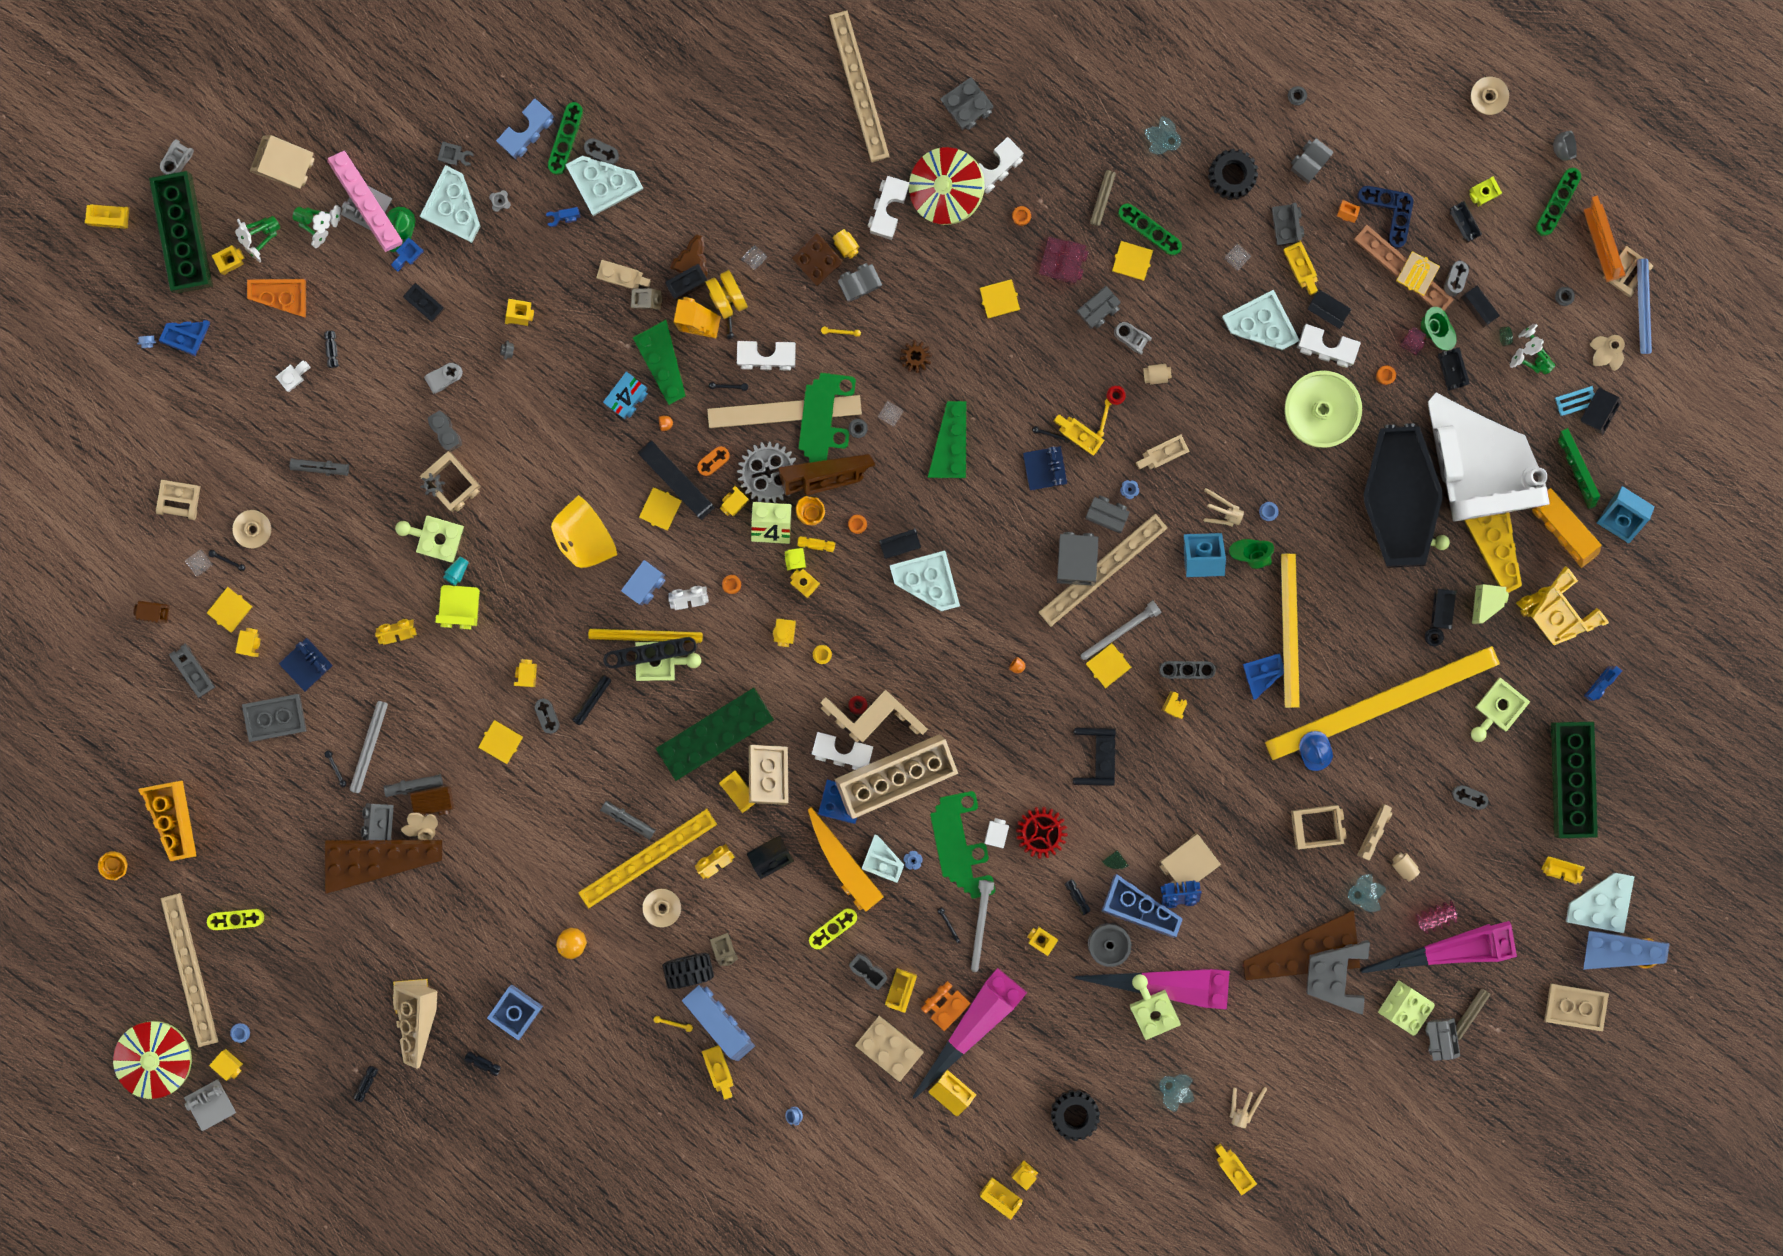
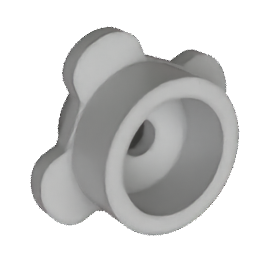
[489,190,511,212]

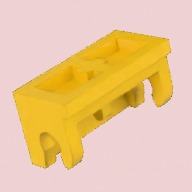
[85,204,129,229]
[1161,691,1187,719]
[719,770,755,813]
[885,968,917,1013]
[979,1177,1023,1220]

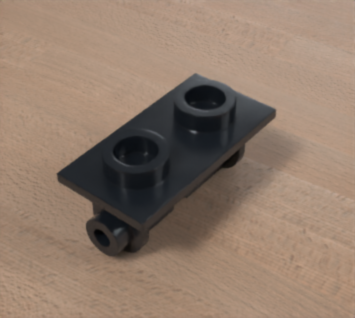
[1449,201,1482,243]

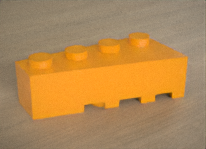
[674,297,721,339]
[1532,488,1602,568]
[138,781,196,861]

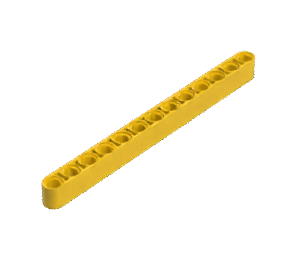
[1265,646,1500,760]

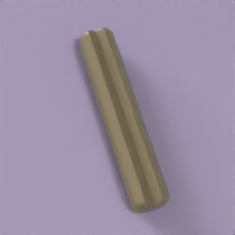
[1090,170,1116,226]
[1456,989,1490,1040]

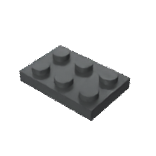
[242,694,307,742]

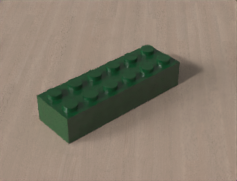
[149,171,213,294]
[655,687,775,781]
[1551,721,1598,838]

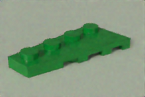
[633,320,686,405]
[928,401,966,478]
[1558,428,1600,510]

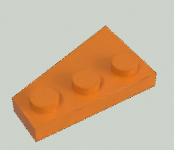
[247,279,306,318]

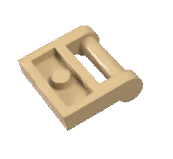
[1603,246,1653,298]
[156,480,201,520]

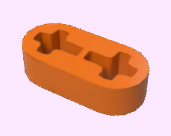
[697,446,730,476]

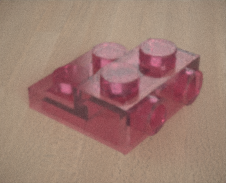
[1039,237,1089,284]

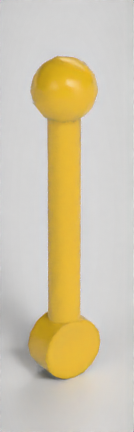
[821,327,861,337]
[1097,399,1112,437]
[653,1016,693,1032]

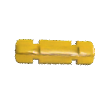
[797,536,835,552]

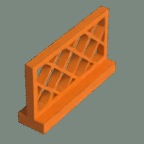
[1583,195,1626,282]

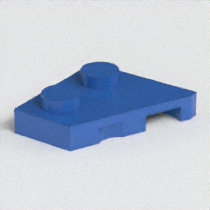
[159,320,210,356]
[1242,653,1284,700]

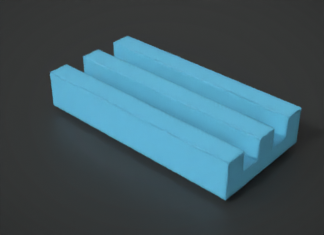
[1555,386,1595,416]

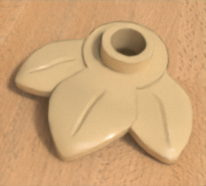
[1590,335,1625,371]
[401,813,438,840]

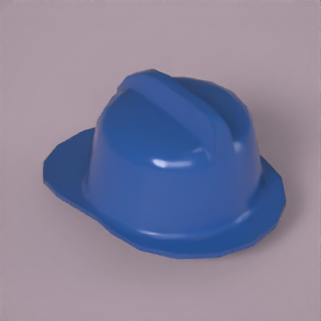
[1299,731,1333,771]

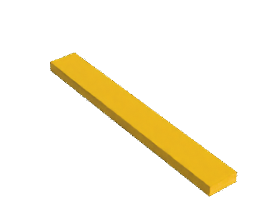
[1281,554,1299,708]
[578,809,718,909]

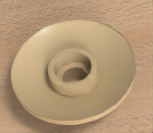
[1471,77,1509,115]
[233,510,271,548]
[643,889,681,927]

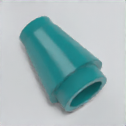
[443,556,469,586]

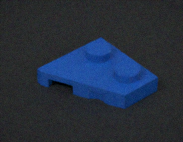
[1584,666,1622,701]

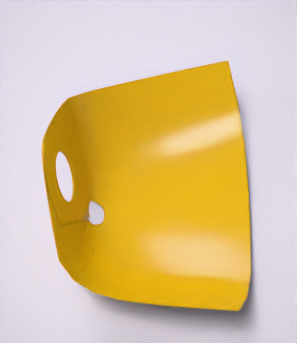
[551,495,617,568]

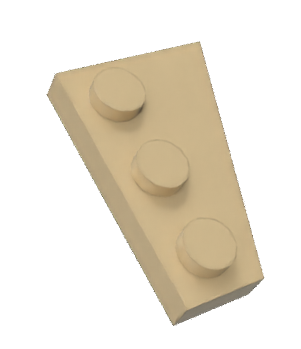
[1357,804,1392,861]

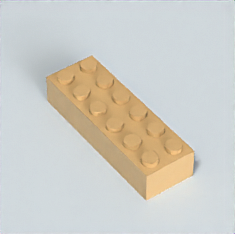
[834,734,958,819]

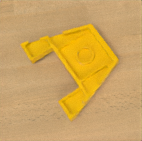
[1530,566,1609,645]

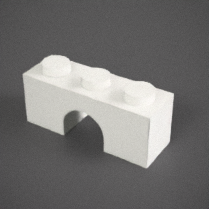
[979,137,1024,194]
[868,176,909,240]
[1297,324,1361,368]
[737,341,796,371]
[812,732,873,770]

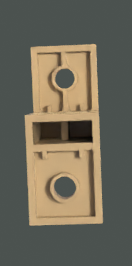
[821,690,928,742]

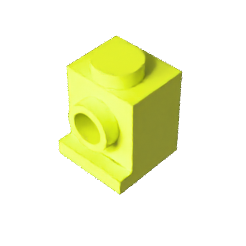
[1469,177,1502,207]
[785,548,806,571]

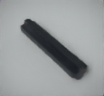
[572,675,611,725]

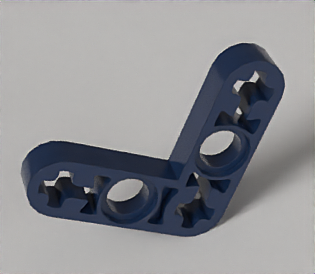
[1357,186,1413,249]

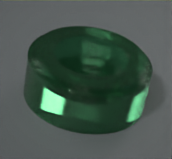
[1499,326,1513,346]

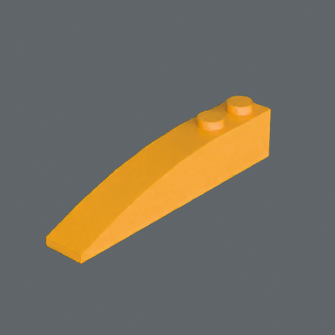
[808,807,884,912]

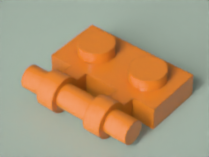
[921,981,971,1031]

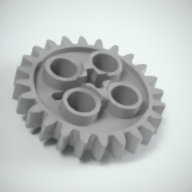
[737,442,796,503]

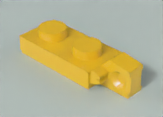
[1283,241,1318,295]
[1054,414,1105,456]
[702,1045,734,1100]
[1214,1144,1257,1195]

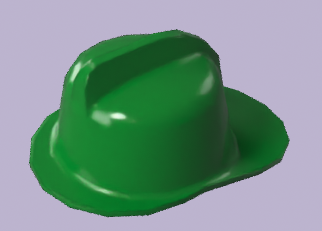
[386,207,416,252]
[1420,307,1457,351]
[1229,539,1274,569]

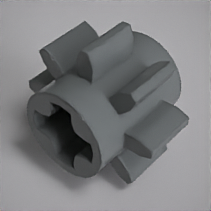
[420,473,445,497]

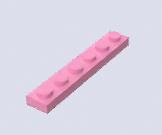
[328,151,402,252]

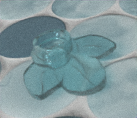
[1145,116,1181,155]
[1348,874,1386,912]
[1159,1074,1194,1112]

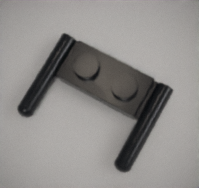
[1072,728,1116,786]

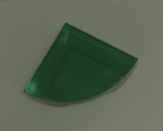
[1102,850,1129,869]

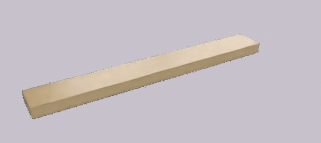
[829,10,890,163]
[708,395,862,428]
[1038,514,1167,627]
[160,893,218,1047]

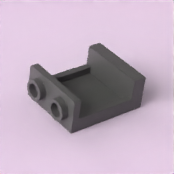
[1056,532,1098,586]

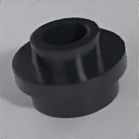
[1425,627,1444,646]

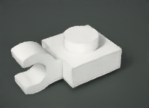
[276,361,311,392]

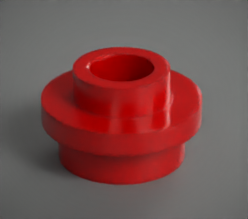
[1106,386,1126,405]
[848,696,868,715]

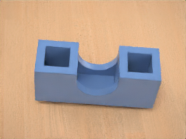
[496,99,554,159]

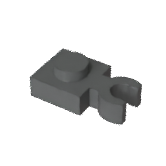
[437,142,474,167]

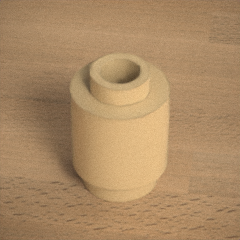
[1143,364,1172,385]
[1392,853,1420,882]

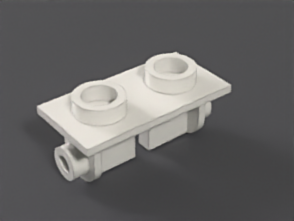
[669,586,709,610]

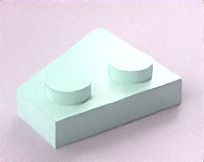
[862,835,904,883]

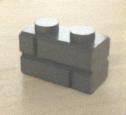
[1076,286,1121,329]
[1085,495,1130,534]
[1426,1018,1460,1061]

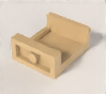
[1160,833,1221,892]

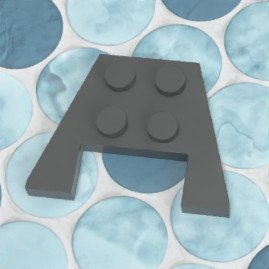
[1306,940,1370,1014]

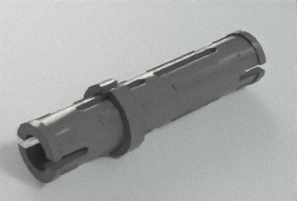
[289,458,349,476]
[384,774,443,797]
[600,800,656,840]

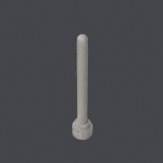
[1081,600,1162,660]
[971,880,994,972]

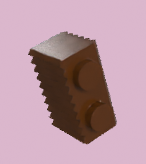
[133,601,170,624]
[410,786,454,817]

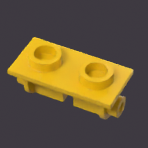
[1516,586,1551,617]
[375,619,417,645]
[695,844,735,879]
[1541,856,1585,884]

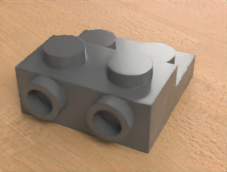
[940,77,994,131]

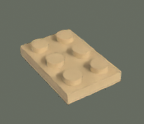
[749,745,788,805]
[1544,983,1609,1031]
[855,1015,924,1082]

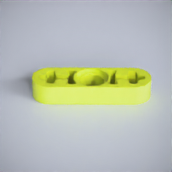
[809,908,857,949]
[207,909,264,930]

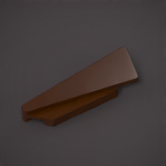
[778,454,875,496]

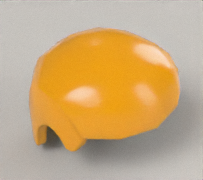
[796,496,825,525]
[98,851,128,880]
[556,928,587,959]

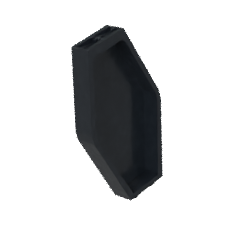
[1364,423,1442,568]

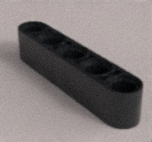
[637,440,715,521]
[603,637,698,669]

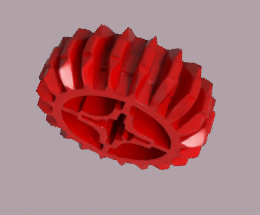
[1016,807,1068,859]

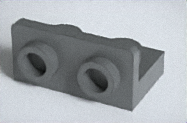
[1271,203,1304,246]
[361,803,394,840]

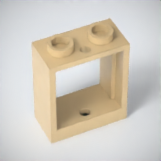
[420,451,481,512]
[1291,805,1346,850]

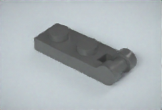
[169,643,215,698]

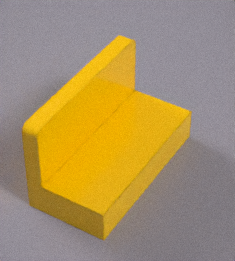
[928,1070,976,1116]

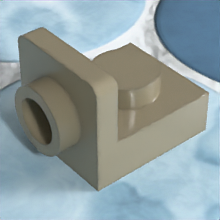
[631,289,662,310]
[710,933,738,966]

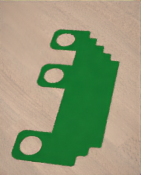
[799,373,856,463]
[930,791,995,899]

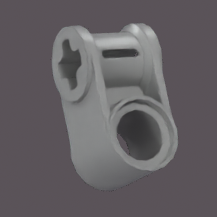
[160,139,194,175]
[1114,322,1152,355]
[424,363,463,394]

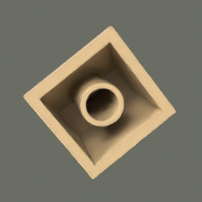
[250,135,314,189]

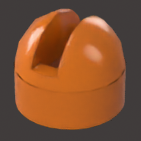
[658,416,673,432]
[1009,657,1025,673]

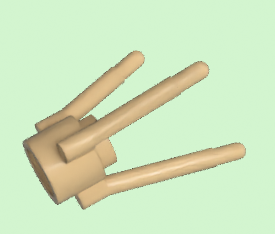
[1203,488,1244,527]
[1229,1087,1267,1128]

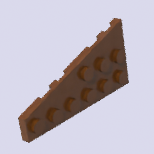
[325,840,442,894]
[1243,910,1360,980]

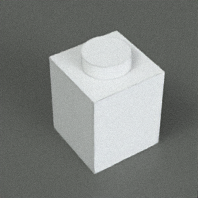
[984,818,1009,848]

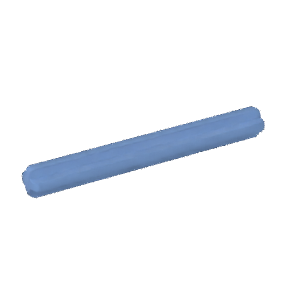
[1637,259,1652,354]

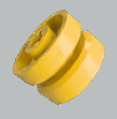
[705,270,748,319]

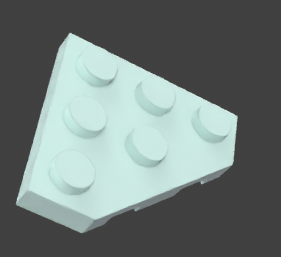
[566,156,643,216]
[420,165,480,243]
[1222,290,1300,350]
[890,551,960,611]
[1566,873,1634,933]

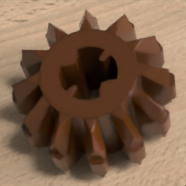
[900,340,932,373]

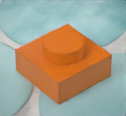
[1337,200,1360,223]

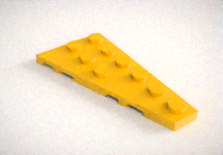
[1464,512,1522,593]

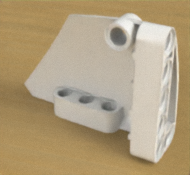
[1428,392,1550,521]

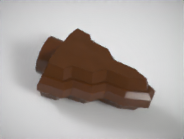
[670,234,708,278]

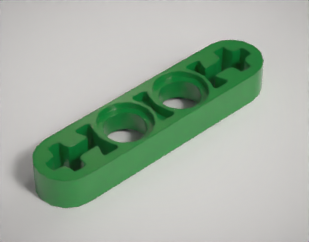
[548,102,583,175]
[1535,168,1581,236]
[1118,204,1182,256]

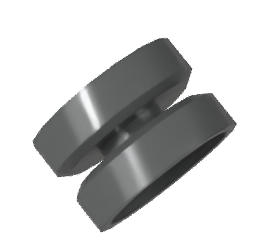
[1087,923,1131,967]

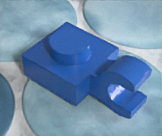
[546,207,581,227]
[391,238,424,272]

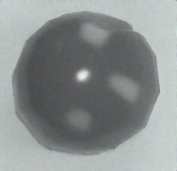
[1553,131,1577,161]

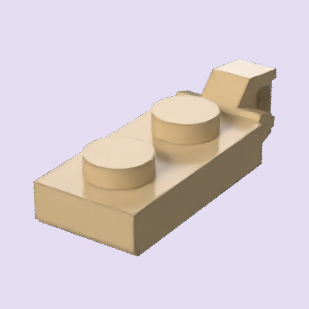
[596,260,651,289]
[1136,435,1190,470]

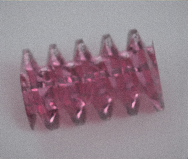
[1415,900,1458,935]

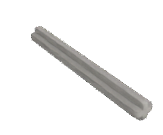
[350,701,388,793]

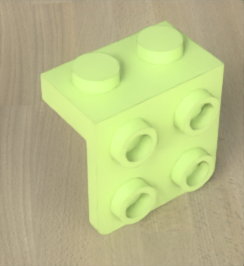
[1378,980,1435,1036]

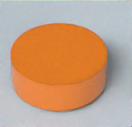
[1012,206,1031,226]
[1376,365,1396,385]
[848,515,867,534]
[722,575,741,594]

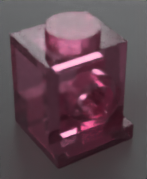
[1400,327,1426,355]

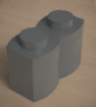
[1290,138,1334,184]
[838,263,882,303]
[428,410,462,452]
[849,953,887,990]

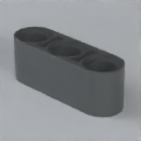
[1158,661,1216,679]

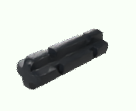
[324,330,339,368]
[1065,879,1091,915]
[464,1051,501,1076]
[353,1065,378,1102]

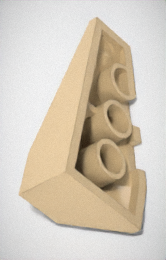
[393,985,437,1069]

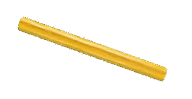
[588,629,703,643]

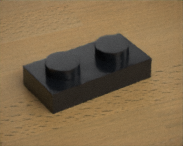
[403,282,445,323]

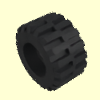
[1208,149,1258,200]
[662,953,714,989]
[1051,1090,1100,1141]

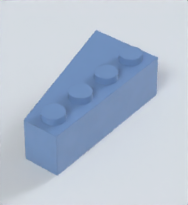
[1101,874,1182,938]
[1583,931,1669,970]
[682,985,755,1061]

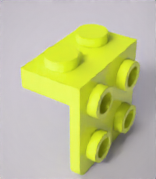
[435,585,480,629]

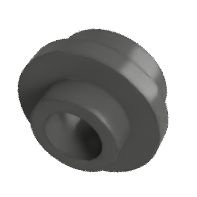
[1288,86,1307,106]
[1555,287,1575,306]
[500,340,514,360]
[849,419,868,438]

